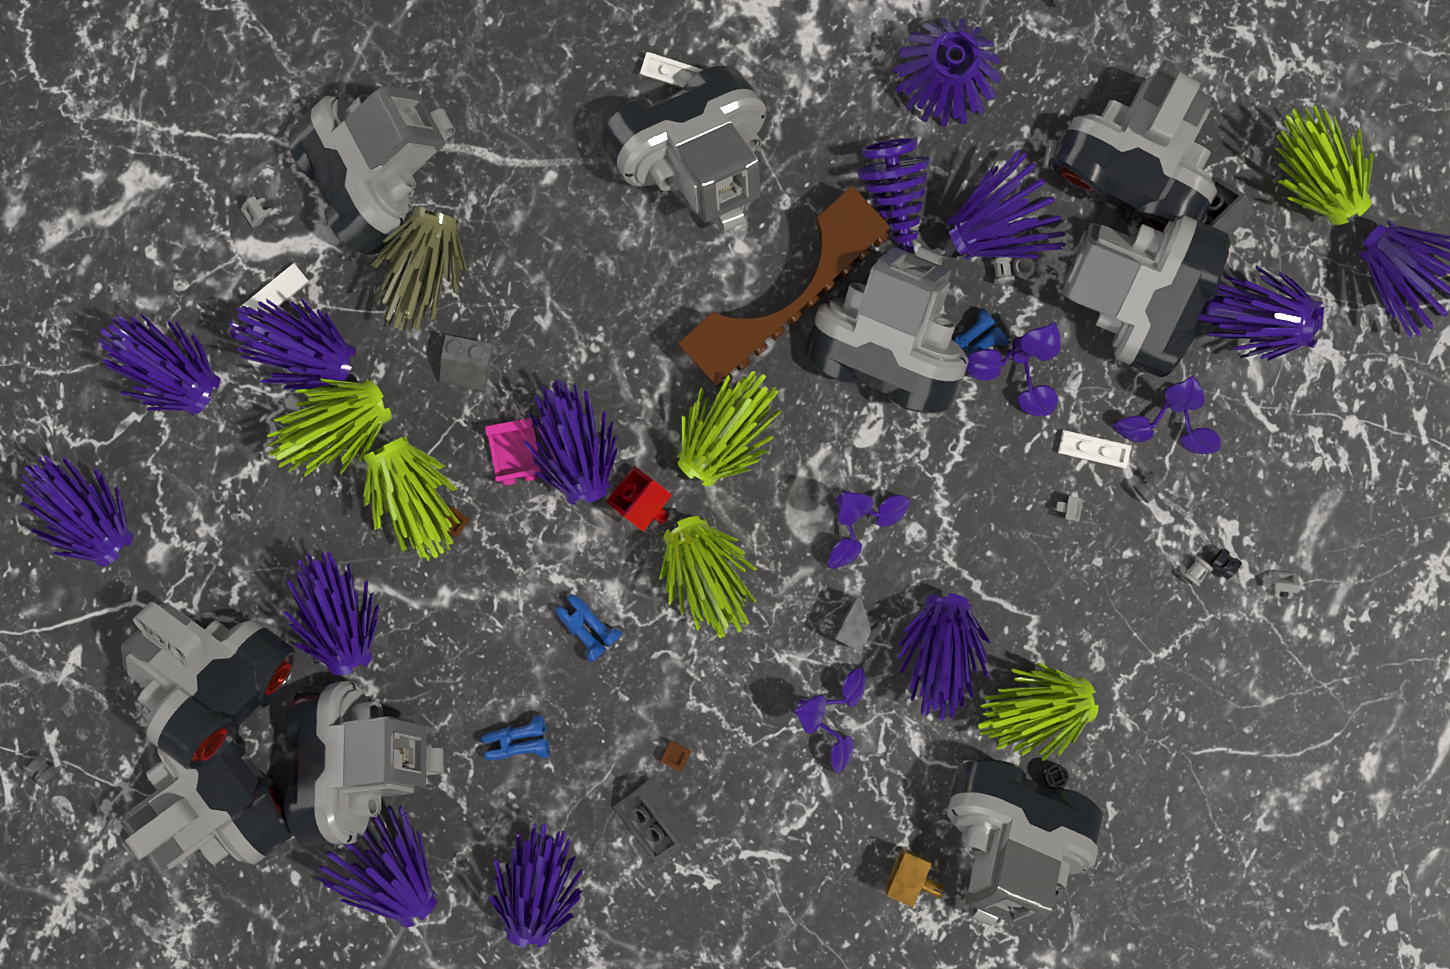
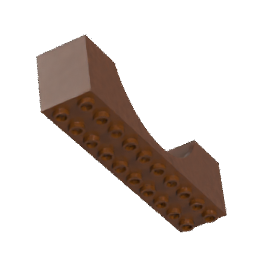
[678,186,890,388]

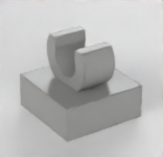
[241,196,272,228]
[1056,496,1083,522]
[1272,571,1300,599]

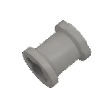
[991,258,1015,284]
[1182,556,1213,587]

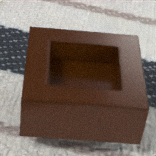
[446,506,471,538]
[660,740,692,772]

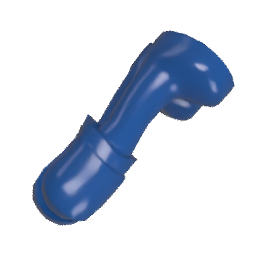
[953,308,1010,355]
[555,594,623,663]
[480,714,550,760]

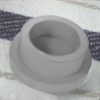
[1012,258,1036,278]

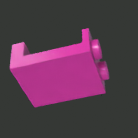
[485,418,543,486]

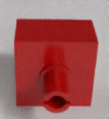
[606,465,672,532]

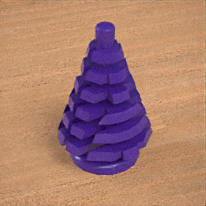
[856,138,930,255]

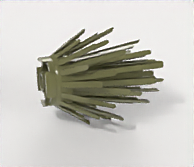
[371,205,467,333]

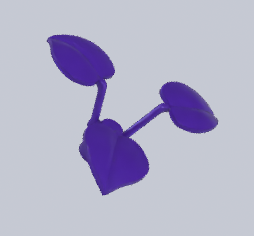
[966,322,1061,416]
[1113,375,1221,454]
[827,491,910,569]
[794,665,866,774]

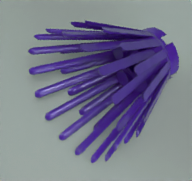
[894,18,1001,127]
[947,150,1066,260]
[1359,220,1450,339]
[317,805,438,928]

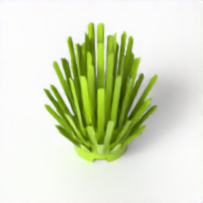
[1276,105,1374,225]
[677,371,781,487]
[267,378,392,476]
[363,436,460,561]
[659,516,757,638]
[978,663,1098,761]

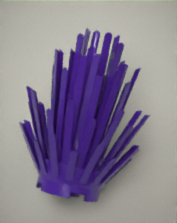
[1198,265,1325,361]
[229,297,356,392]
[98,313,221,416]
[523,379,619,505]
[20,455,134,567]
[283,551,379,675]
[897,593,991,721]
[488,824,584,948]

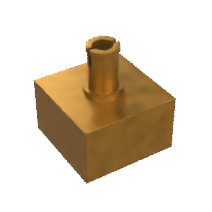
[884,847,945,907]

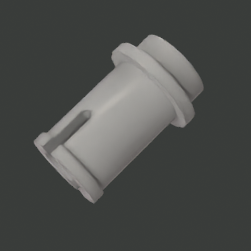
[1042,140,1060,170]

